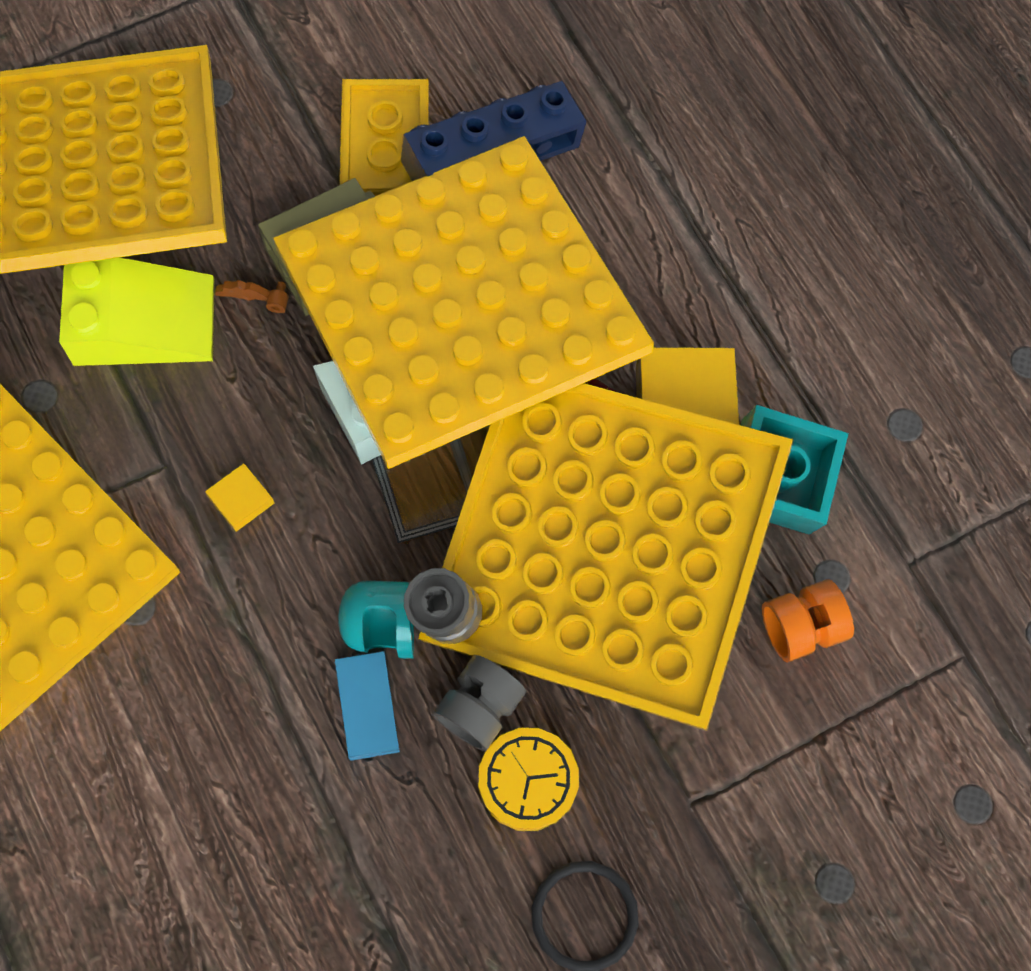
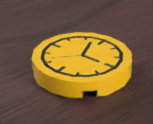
[478,728,579,831]

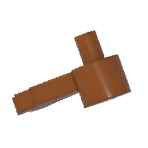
[214,280,289,313]

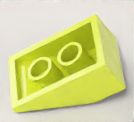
[59,257,215,366]

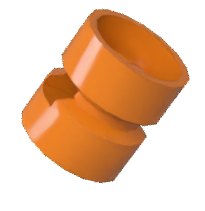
[762,579,854,663]

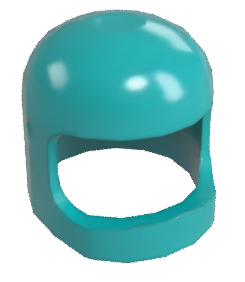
[338,581,414,659]

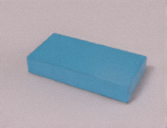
[335,651,400,761]

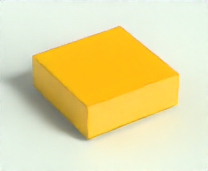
[205,463,275,532]

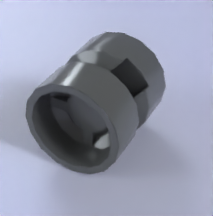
[404,568,482,644]
[433,655,527,751]

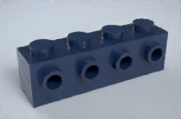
[401,81,587,181]

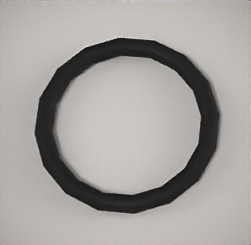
[531,861,639,971]

